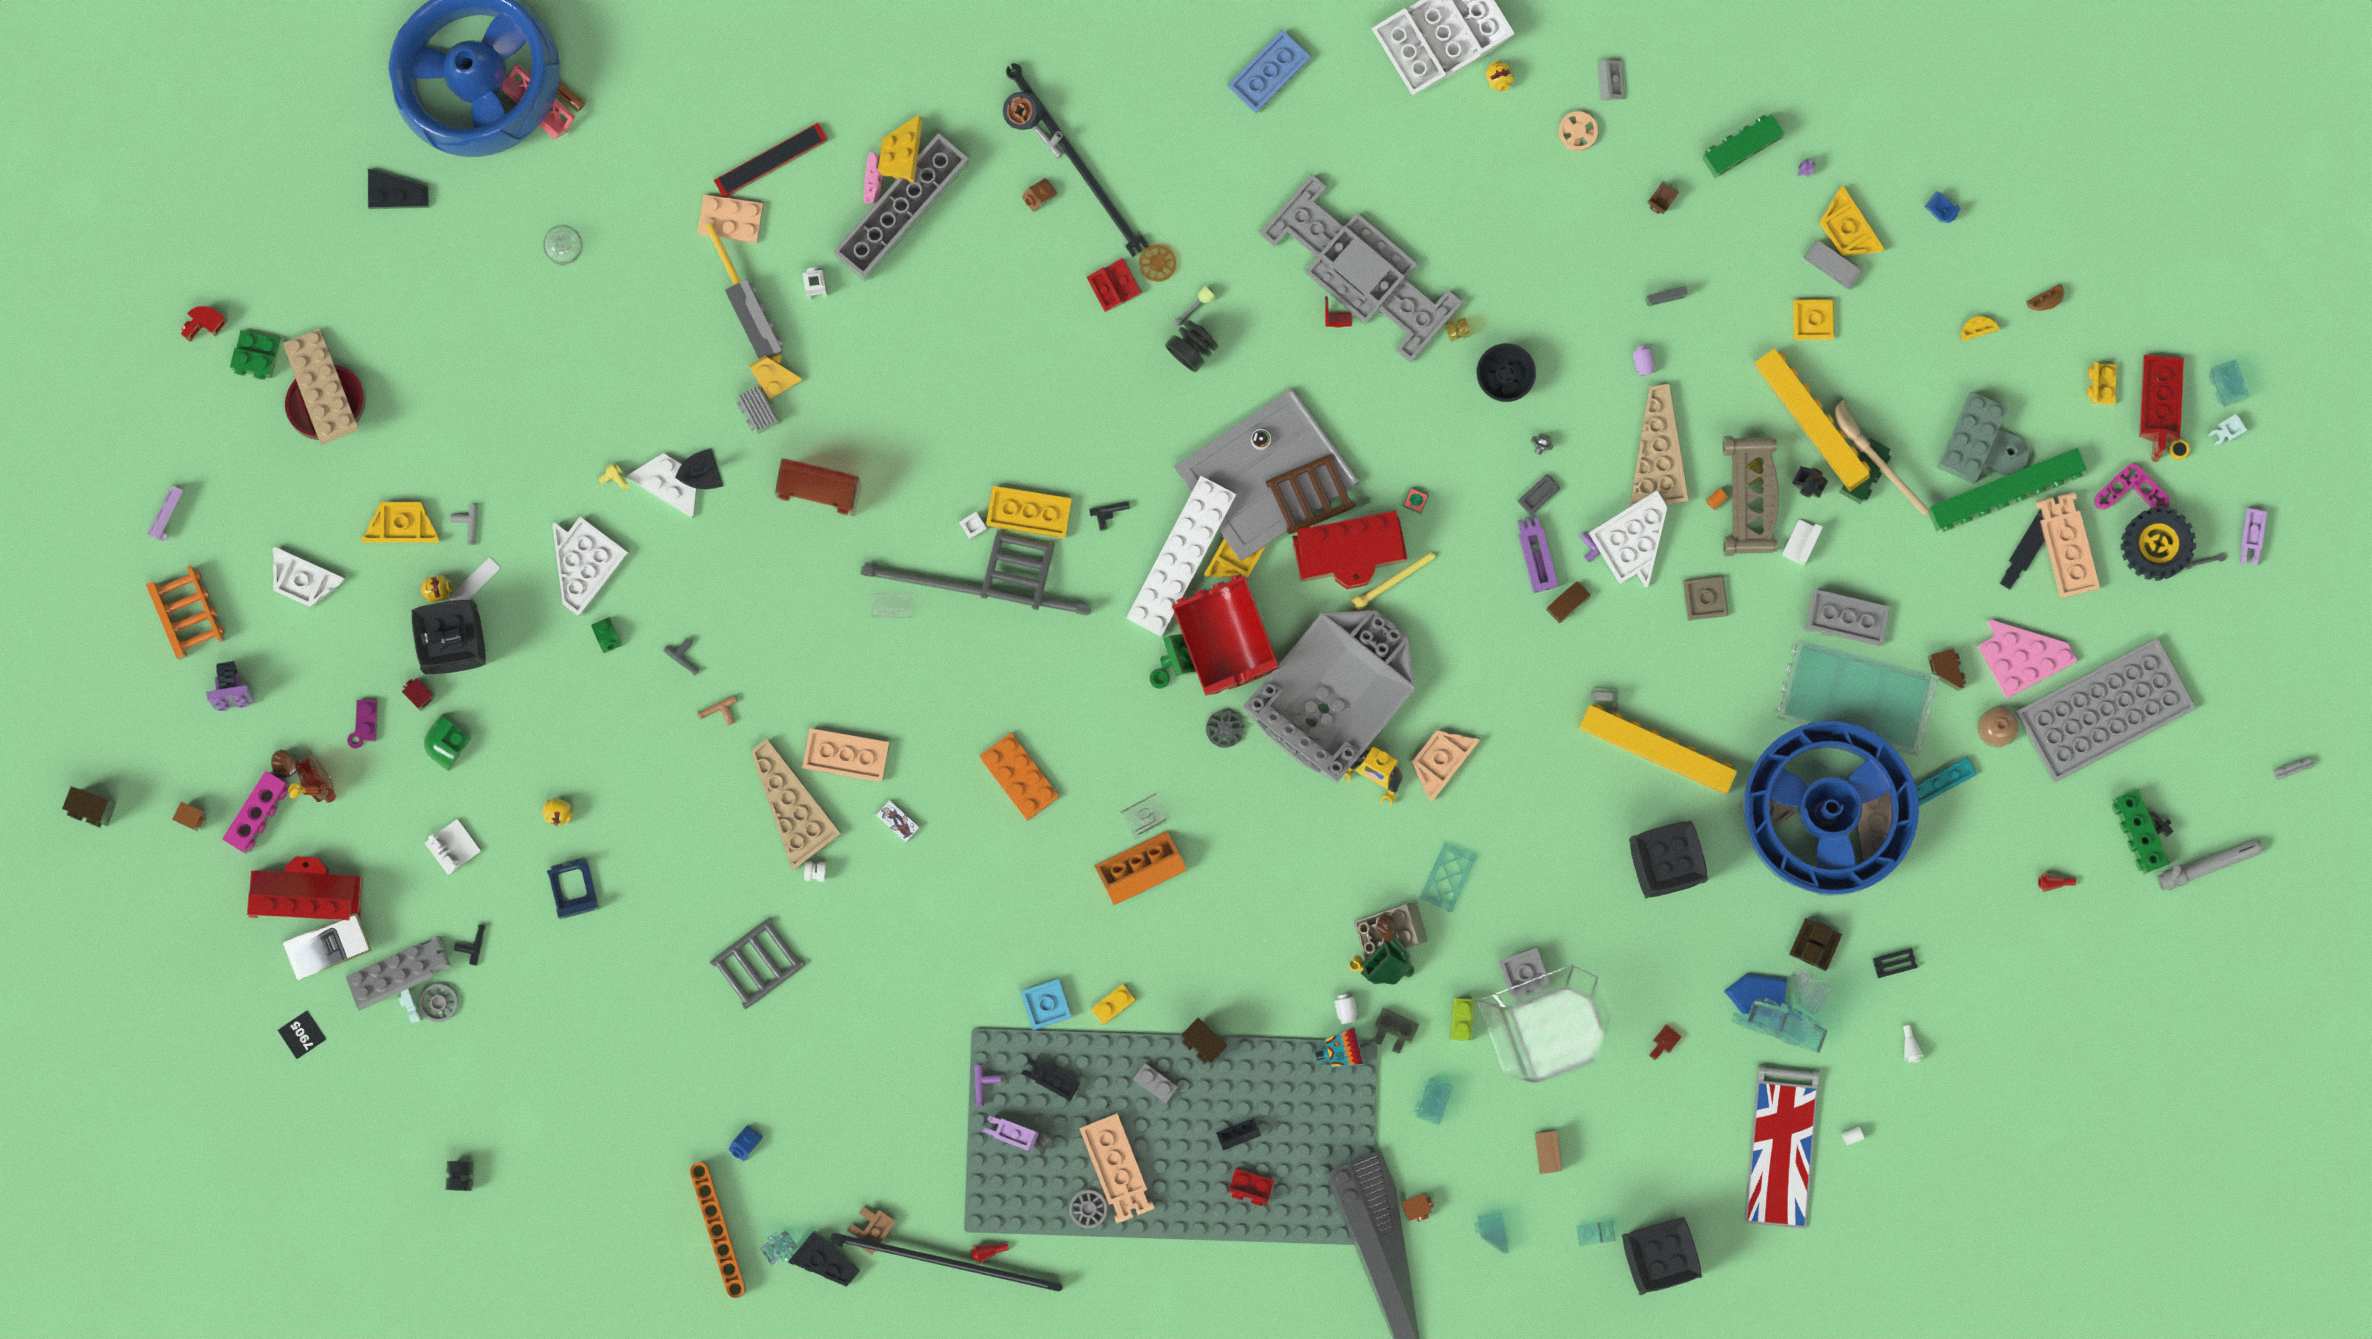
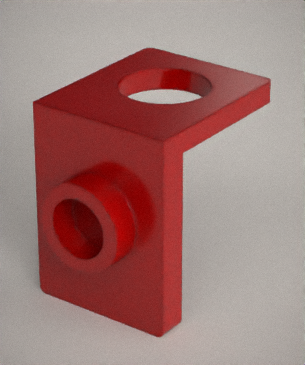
[1325,296,1352,328]

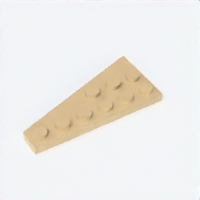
[1630,384,1689,506]
[751,739,841,871]

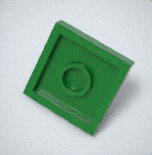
[1160,634,1197,676]

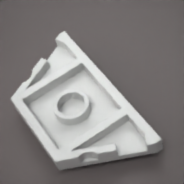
[627,453,696,518]
[273,547,345,608]

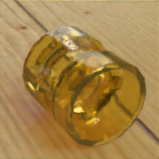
[1445,318,1471,343]

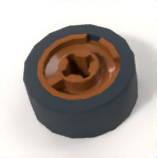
[1003,92,1043,130]

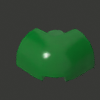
[424,715,471,771]

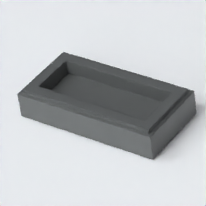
[1645,286,1688,306]
[1517,474,1561,516]

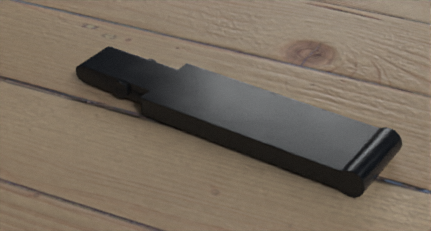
[2000,510,2045,590]

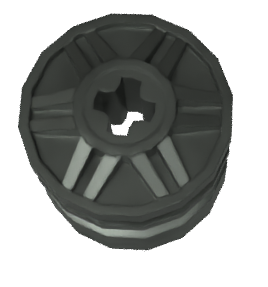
[1165,319,1218,373]

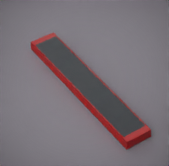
[714,123,828,198]

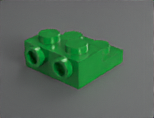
[230,330,281,380]

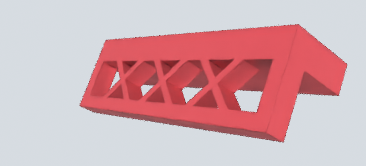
[501,64,576,139]

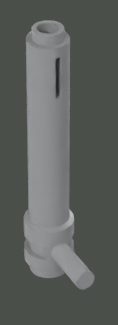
[2157,839,2264,891]

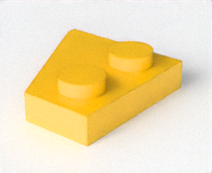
[748,355,802,400]

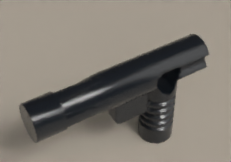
[1089,501,1130,531]

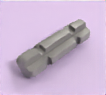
[2274,757,2313,780]

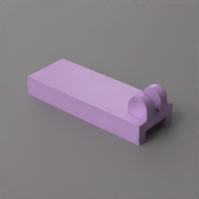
[147,486,183,541]

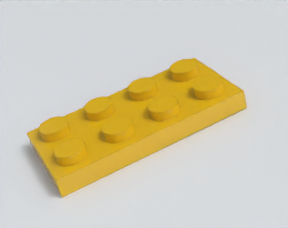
[986,486,1072,539]

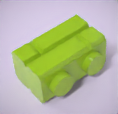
[1450,998,1474,1042]

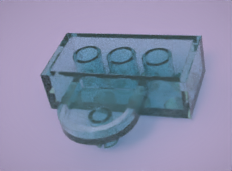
[1731,998,1828,1053]

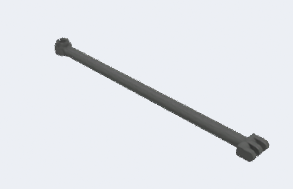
[861,562,1091,615]

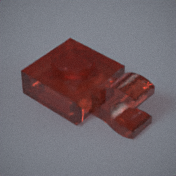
[1649,1025,1681,1060]

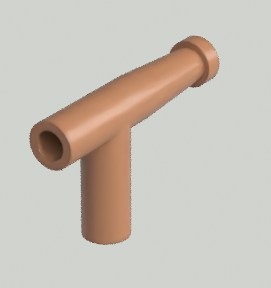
[697,695,737,726]

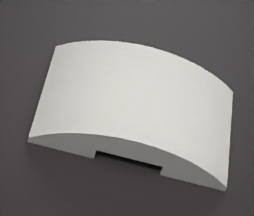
[1371,0,1515,96]

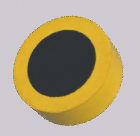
[2168,439,2190,460]

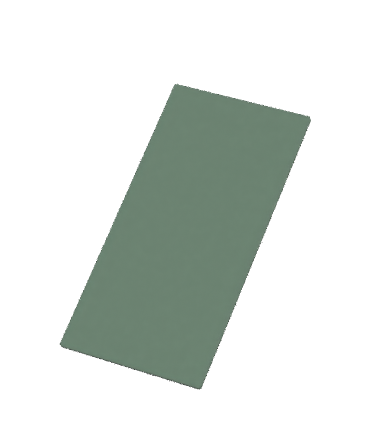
[964,1028,1377,1245]

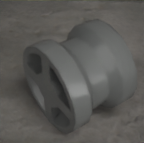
[1034,1129,1054,1155]

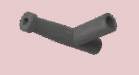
[663,638,699,676]

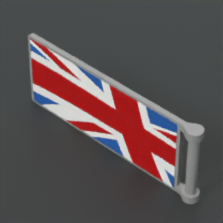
[1745,1065,1820,1229]

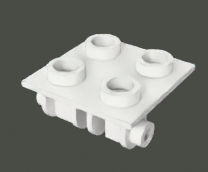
[425,819,481,875]

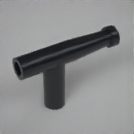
[454,925,486,966]

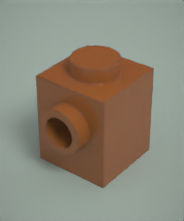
[172,801,207,832]
[1401,1193,1434,1222]

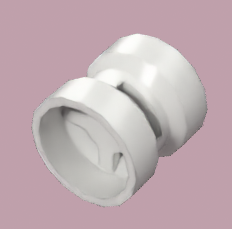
[804,861,826,882]

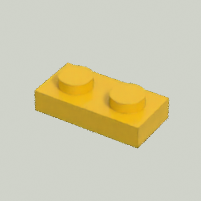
[1091,984,1135,1025]

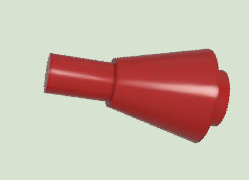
[2038,872,2076,892]
[970,1242,1009,1264]

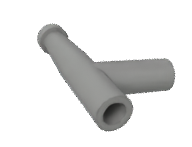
[1032,125,1063,159]
[451,504,477,545]

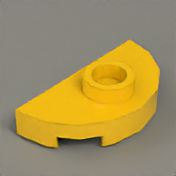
[1960,316,2000,342]

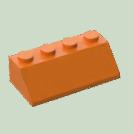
[1094,831,1187,905]

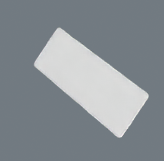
[449,557,500,601]

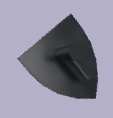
[675,449,723,490]

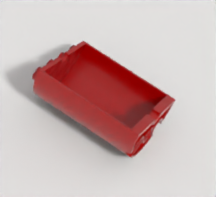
[1172,574,1280,696]

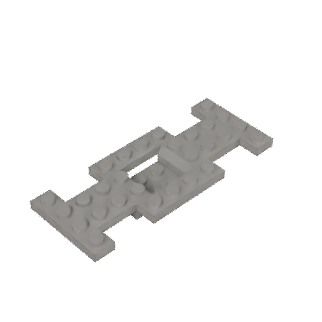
[1260,174,1463,363]

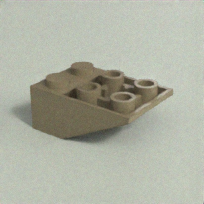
[1354,903,1428,960]

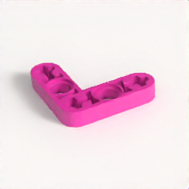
[2094,464,2170,510]

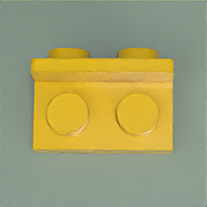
[2087,361,2117,405]

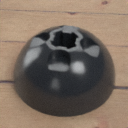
[1477,343,1536,402]

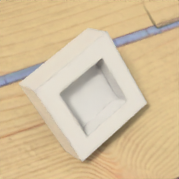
[959,512,987,540]

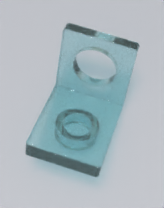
[1577,1221,1616,1246]

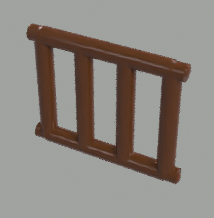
[1265,454,1356,535]

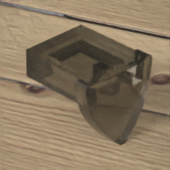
[1591,688,1618,712]

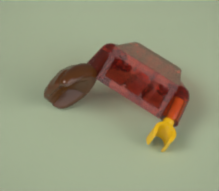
[271,749,336,803]

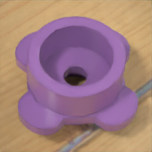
[1798,157,1816,177]

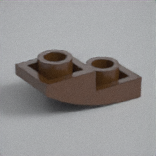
[1546,581,1591,624]

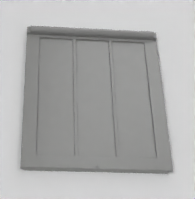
[1174,387,1359,561]

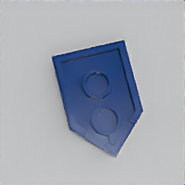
[1724,973,1787,1019]

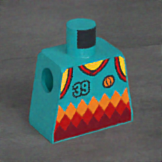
[1314,1027,1364,1068]

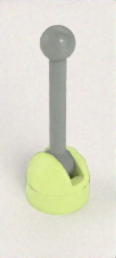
[1175,286,1215,326]

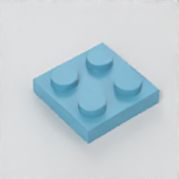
[1020,979,1072,1030]

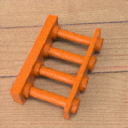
[146,566,225,660]

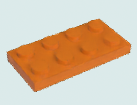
[979,733,1059,821]

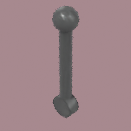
[2186,553,2226,569]

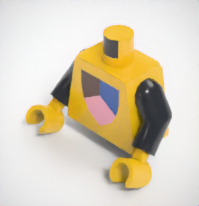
[1345,747,1403,806]

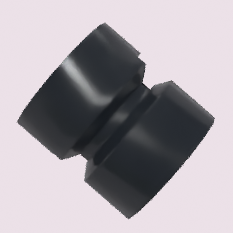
[445,1161,474,1191]

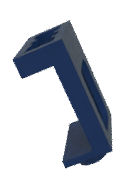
[547,859,599,919]

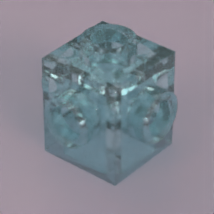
[760,1230,798,1265]

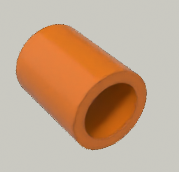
[1706,488,1728,510]

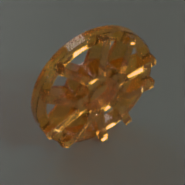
[1139,244,1176,282]

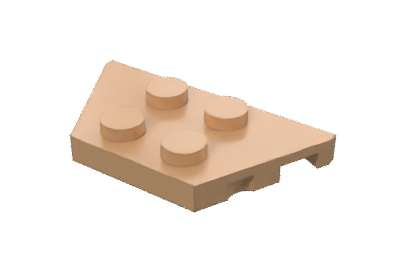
[1412,730,1480,802]

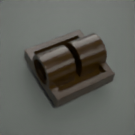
[1789,918,1843,972]

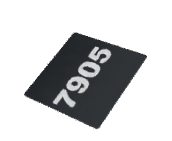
[278,1011,326,1059]

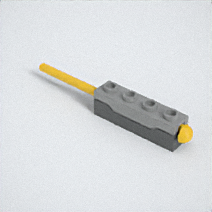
[705,222,784,364]

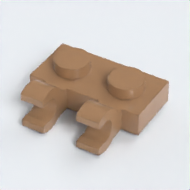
[847,1207,896,1255]

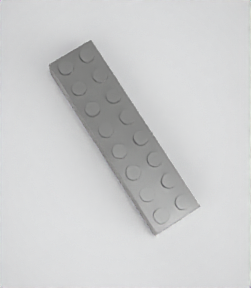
[833,133,969,282]

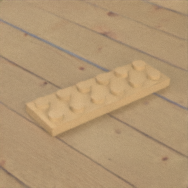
[283,328,359,445]

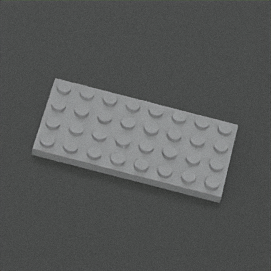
[2015,638,2196,783]

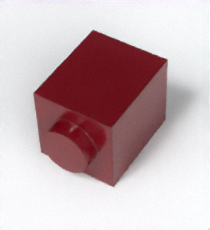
[402,678,435,711]

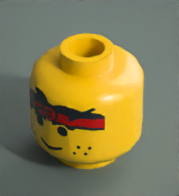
[1485,61,1514,92]
[421,575,452,603]
[542,797,574,827]

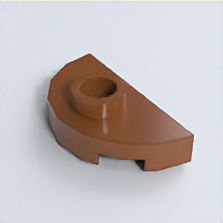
[2026,283,2064,311]

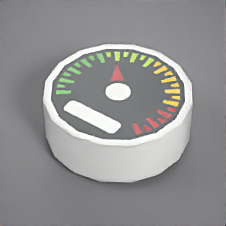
[1251,429,1271,450]

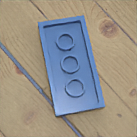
[1227,30,1311,114]

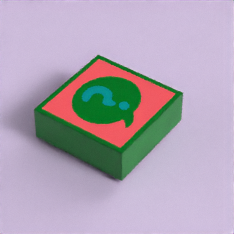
[1403,488,1429,514]

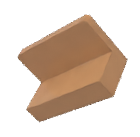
[1535,1130,1562,1174]

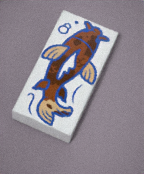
[876,800,919,843]

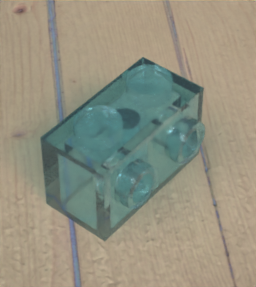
[2209,359,2250,407]
[1414,1078,1453,1125]

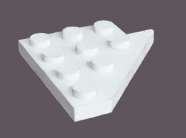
[1588,490,1667,588]
[552,517,628,617]

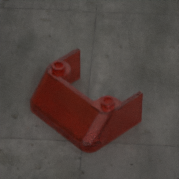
[775,458,862,517]

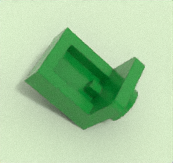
[591,617,622,653]

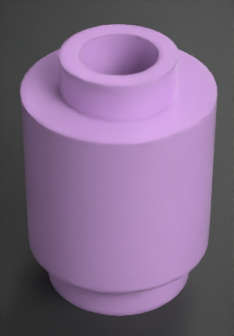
[1632,346,1656,376]

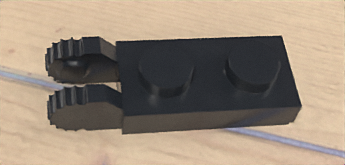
[1021,1058,1080,1102]

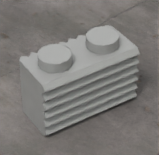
[737,385,779,434]

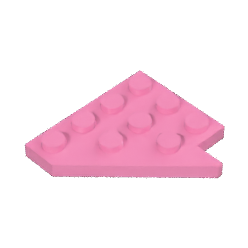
[1977,620,2078,699]

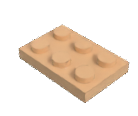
[698,195,763,244]

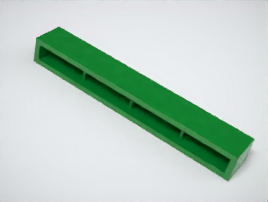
[1928,447,2087,532]

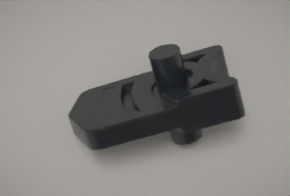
[2149,811,2174,837]

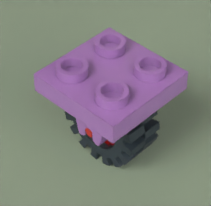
[206,661,255,711]

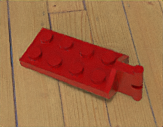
[2139,355,2184,462]

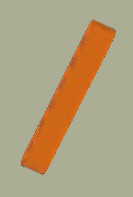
[690,1162,746,1298]

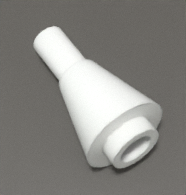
[1903,1025,1924,1063]

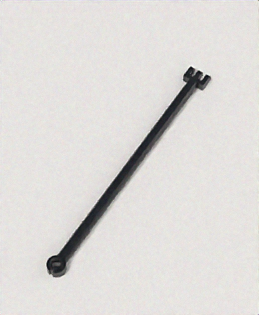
[1006,63,1149,257]
[830,1232,1063,1291]

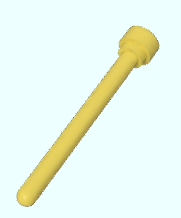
[1350,552,1435,611]

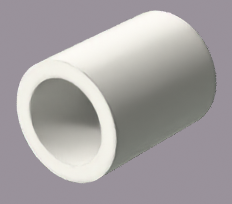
[1842,1126,1864,1146]

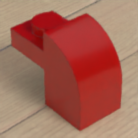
[180,306,228,342]

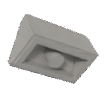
[1597,59,1625,101]

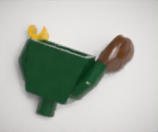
[1350,912,1414,985]

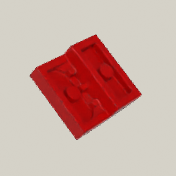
[1086,258,1142,312]

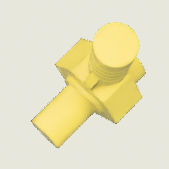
[597,464,629,490]

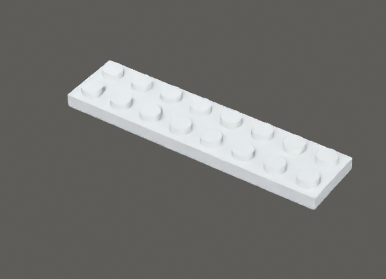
[1126,476,1237,637]

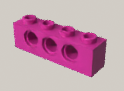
[222,771,289,854]

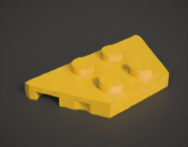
[878,115,923,182]
[1819,186,1885,256]
[361,502,440,543]
[1204,539,1266,579]

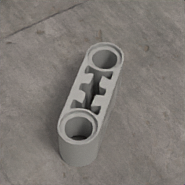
[1804,240,1862,290]

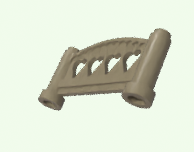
[1722,436,1779,556]

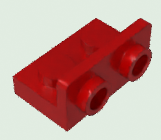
[1228,1168,1274,1206]

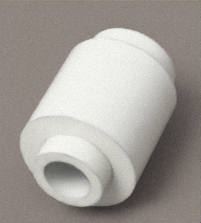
[1334,994,1358,1024]

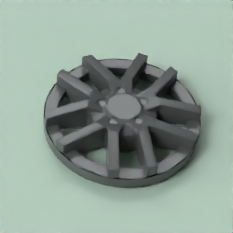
[1206,710,1244,748]

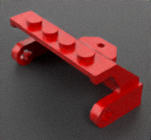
[1292,511,1408,590]
[247,856,363,921]

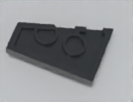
[368,169,429,209]
[787,1231,861,1287]

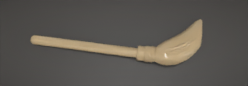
[1834,399,1930,516]

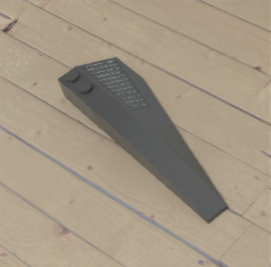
[1324,1149,1419,1339]

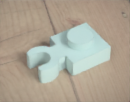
[2208,414,2247,446]
[398,988,421,1023]

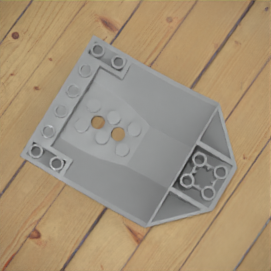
[1243,610,1415,783]

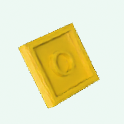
[1793,299,1834,340]

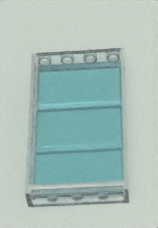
[1775,639,1940,756]

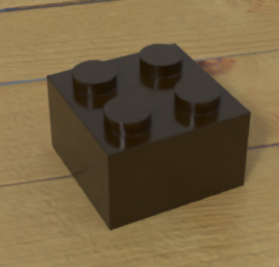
[62,786,116,828]
[1181,1017,1228,1065]

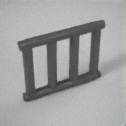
[980,530,1055,610]
[710,917,805,1009]

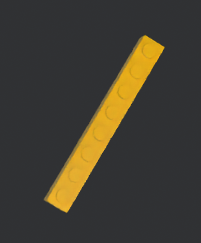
[1755,348,1870,492]
[1578,704,1737,795]

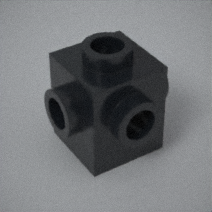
[1792,466,1828,498]

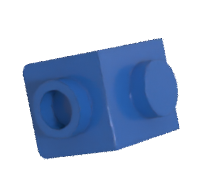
[1924,191,1961,223]
[729,1125,763,1162]

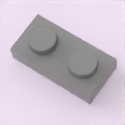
[1133,1063,1178,1104]

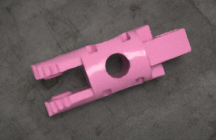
[864,152,883,205]

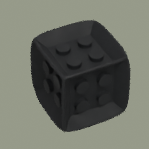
[411,600,486,675]
[1629,820,1708,899]
[1622,1217,1702,1295]

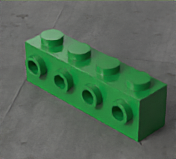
[1702,114,1784,178]
[2112,789,2169,875]

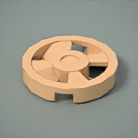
[1558,111,1598,151]

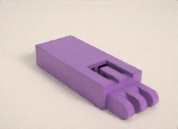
[1518,516,1558,594]

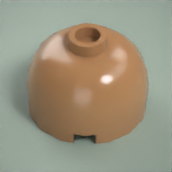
[1977,707,2018,748]

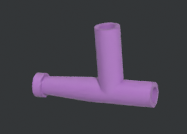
[1580,532,1600,562]
[974,1065,1001,1107]

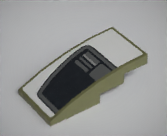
[283,913,372,980]

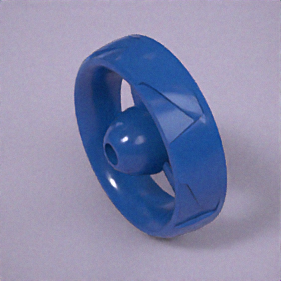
[389,0,560,157]
[1743,721,1919,896]

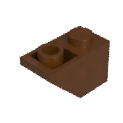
[1928,649,1966,691]

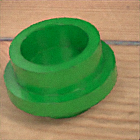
[1150,669,1170,689]

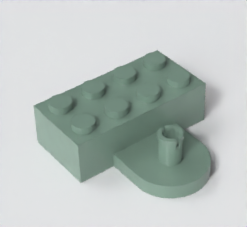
[1937,392,2029,484]

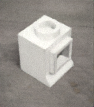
[803,267,827,300]

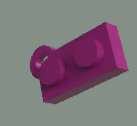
[347,700,378,749]

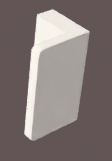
[1782,520,1823,566]

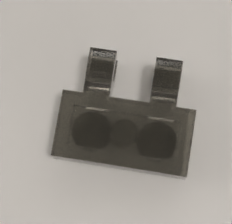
[1373,1007,1420,1054]

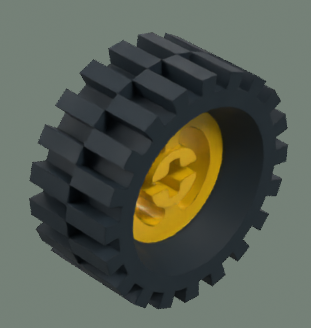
[2121,507,2196,581]

